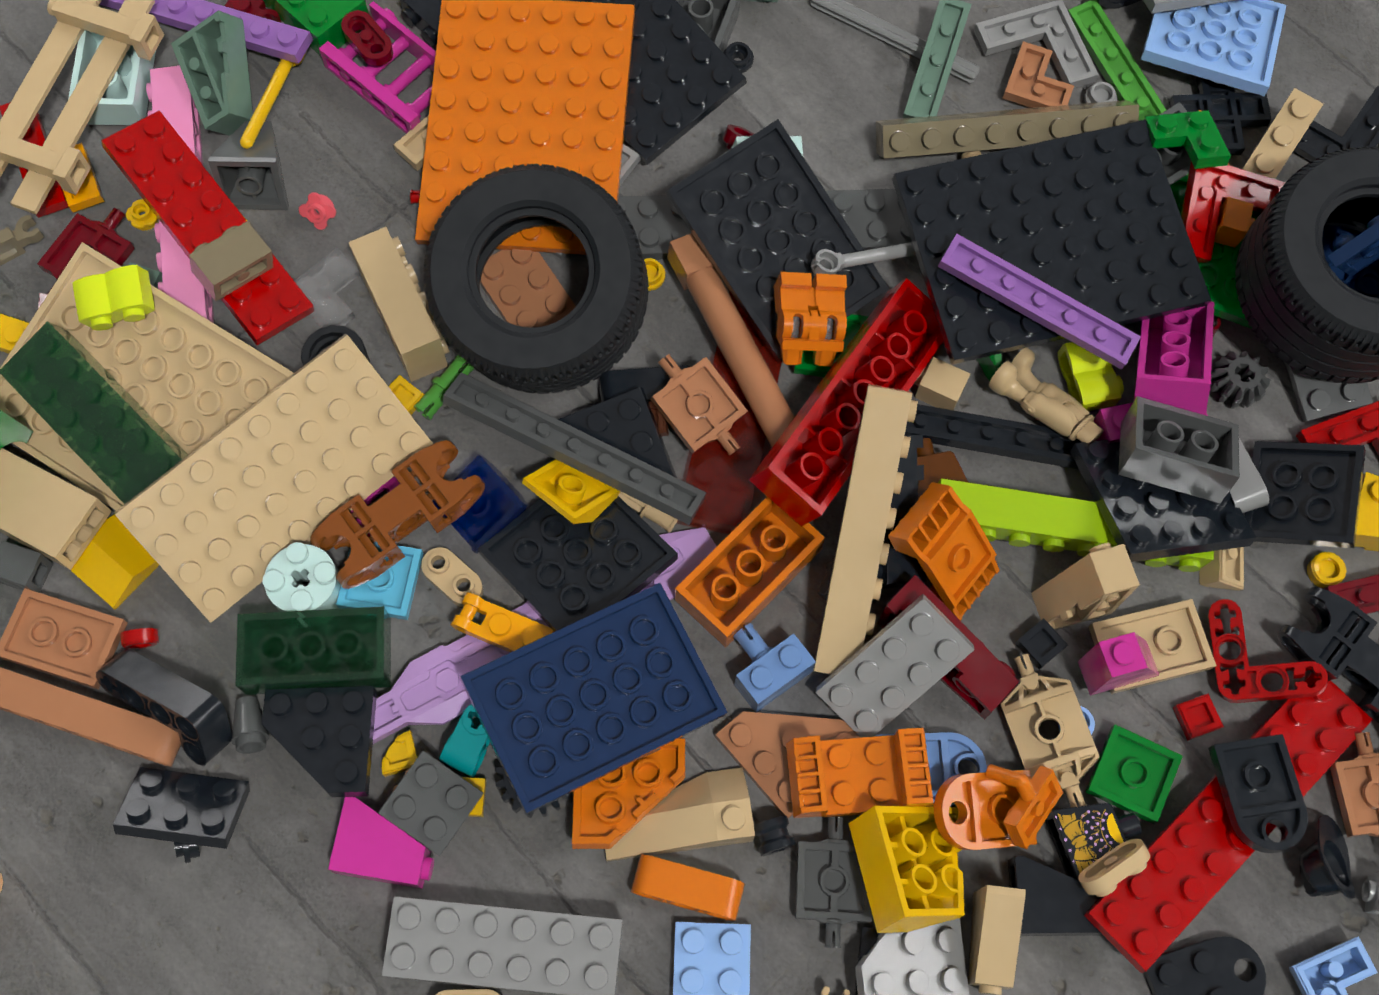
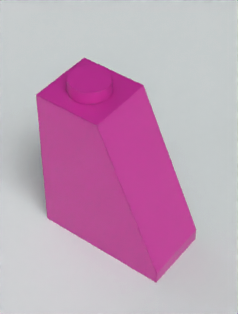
[1078,632,1159,696]
[328,797,434,889]

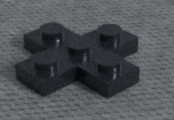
[1169,76,1272,155]

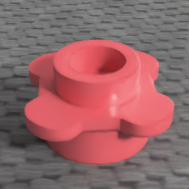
[299,192,336,230]

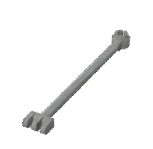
[811,242,916,276]

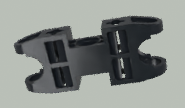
[1278,587,1379,723]

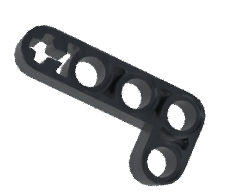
[96,649,232,766]

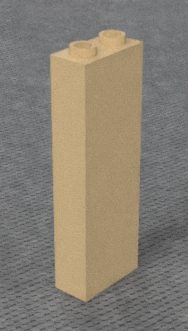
[0,448,112,570]

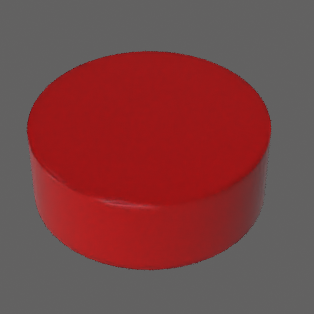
[120,628,159,649]

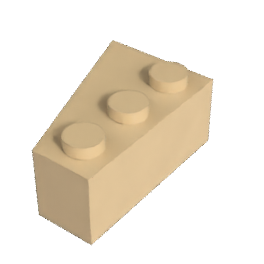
[1031,543,1140,630]

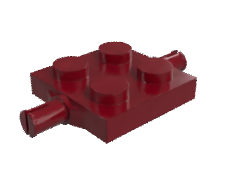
[37,208,135,294]

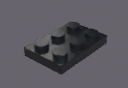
[113,767,250,849]

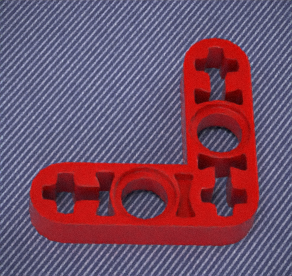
[1208,599,1328,703]

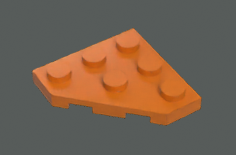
[572,739,685,849]

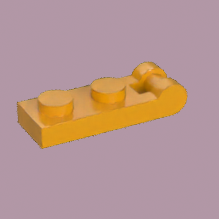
[451,592,555,653]

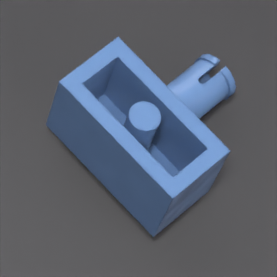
[733,623,816,712]

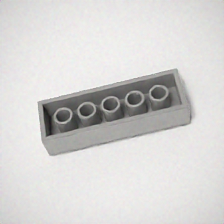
[382,896,624,995]

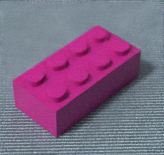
[1134,302,1214,415]

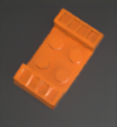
[888,482,1000,621]
[786,728,934,818]

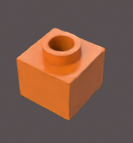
[1214,197,1255,248]

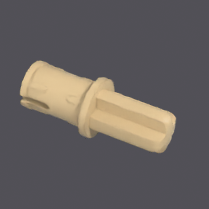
[619,491,678,533]

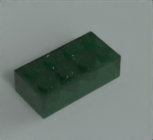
[235,606,391,695]

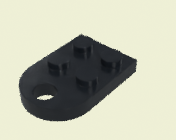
[1208,734,1308,853]
[1144,936,1266,995]

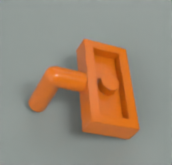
[986,764,1063,849]

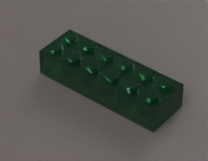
[0,321,188,504]

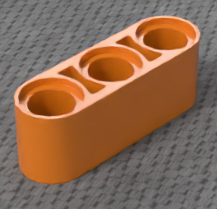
[630,854,745,921]

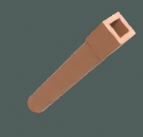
[667,233,794,447]

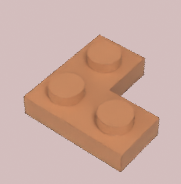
[1002,41,1074,108]

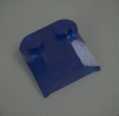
[432,455,528,554]

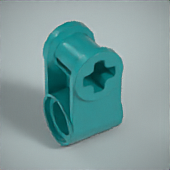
[439,704,490,777]

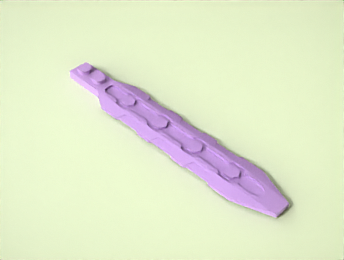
[373,527,717,744]

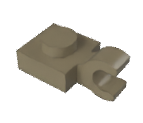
[0,215,44,266]

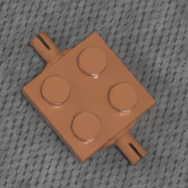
[650,354,748,456]
[1330,732,1379,837]

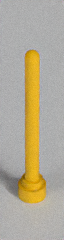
[240,51,307,149]

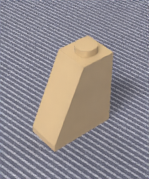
[968,885,1026,995]

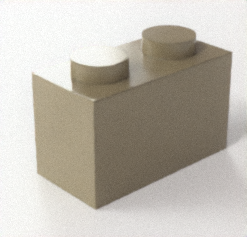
[189,221,273,301]

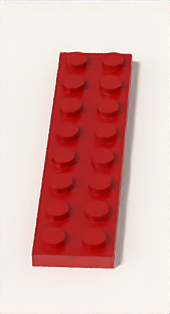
[101,110,314,345]

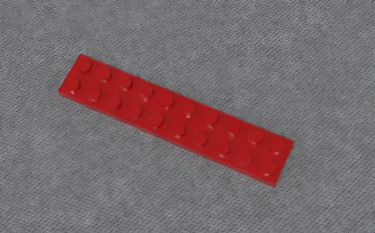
[1084,672,1373,973]

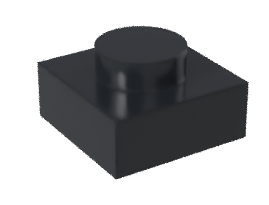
[1015,618,1068,670]

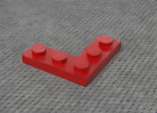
[1181,161,1286,263]
[1296,401,1379,455]

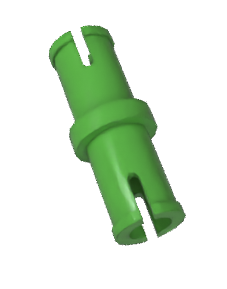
[414,355,474,421]

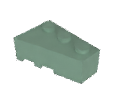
[171,10,253,136]

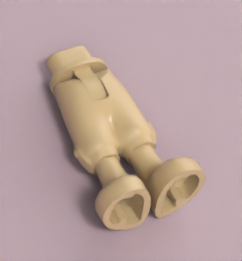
[989,347,1104,444]

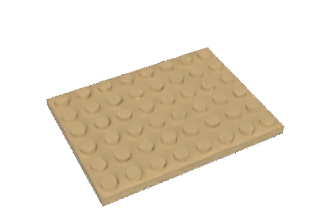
[0,242,294,511]

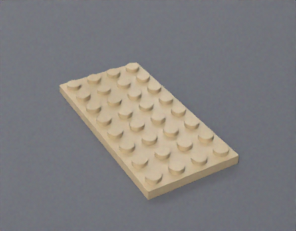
[114,334,433,623]

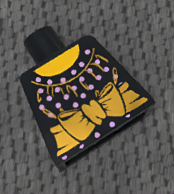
[1045,803,1142,880]

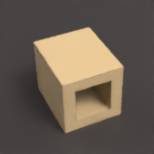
[914,357,970,410]

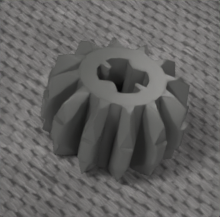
[1211,350,1271,409]

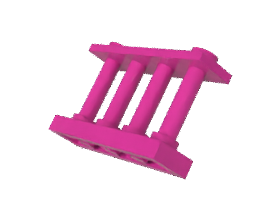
[319,1,436,134]

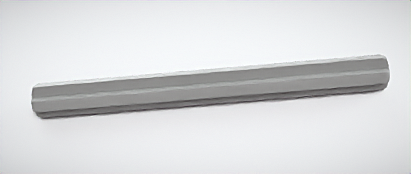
[810,0,980,83]

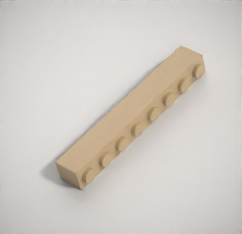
[814,384,918,674]

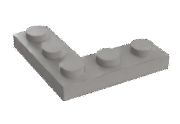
[974,0,1099,88]

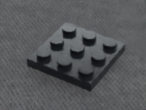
[1245,441,1366,548]

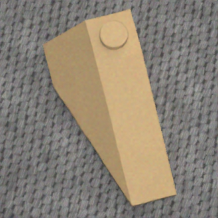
[605,767,755,861]

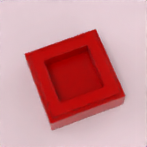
[1173,694,1224,741]

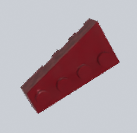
[877,575,1020,720]

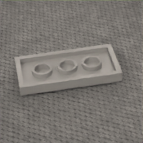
[816,594,975,738]

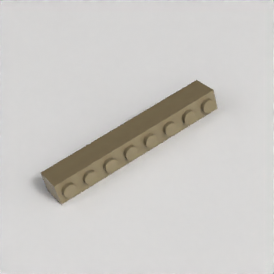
[876,100,1139,158]

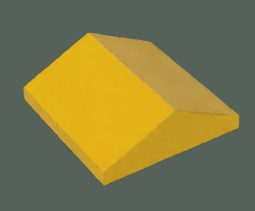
[522,459,620,524]
[71,514,159,610]

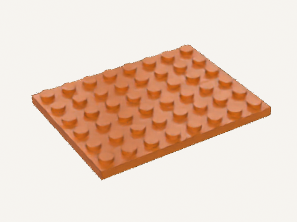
[415,0,635,255]

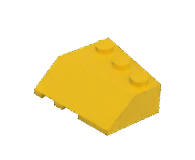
[848,806,965,933]

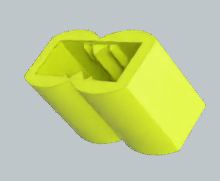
[72,265,155,331]
[1058,342,1124,411]

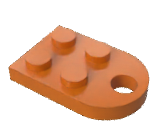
[934,769,1037,850]

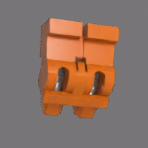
[774,272,847,367]

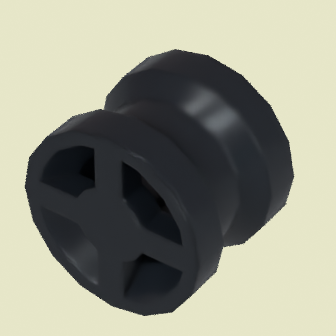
[754,816,796,856]

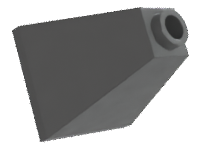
[209,120,289,210]

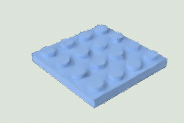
[1141,0,1286,96]

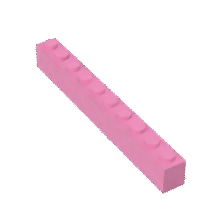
[146,65,214,323]

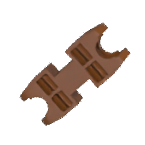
[310,440,485,589]

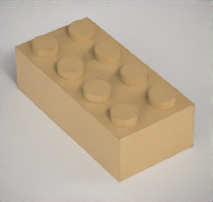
[348,227,450,382]

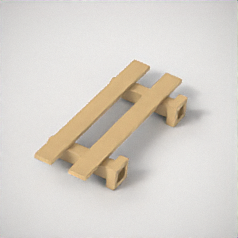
[0,0,164,215]

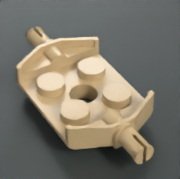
[1001,654,1100,808]

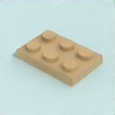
[1089,599,1216,694]

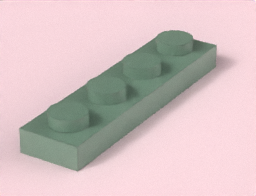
[903,0,972,118]

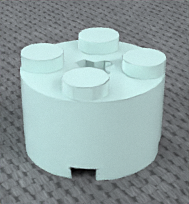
[262,542,341,623]

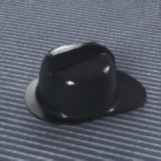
[1300,815,1355,899]

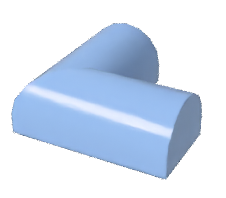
[1289,936,1378,995]

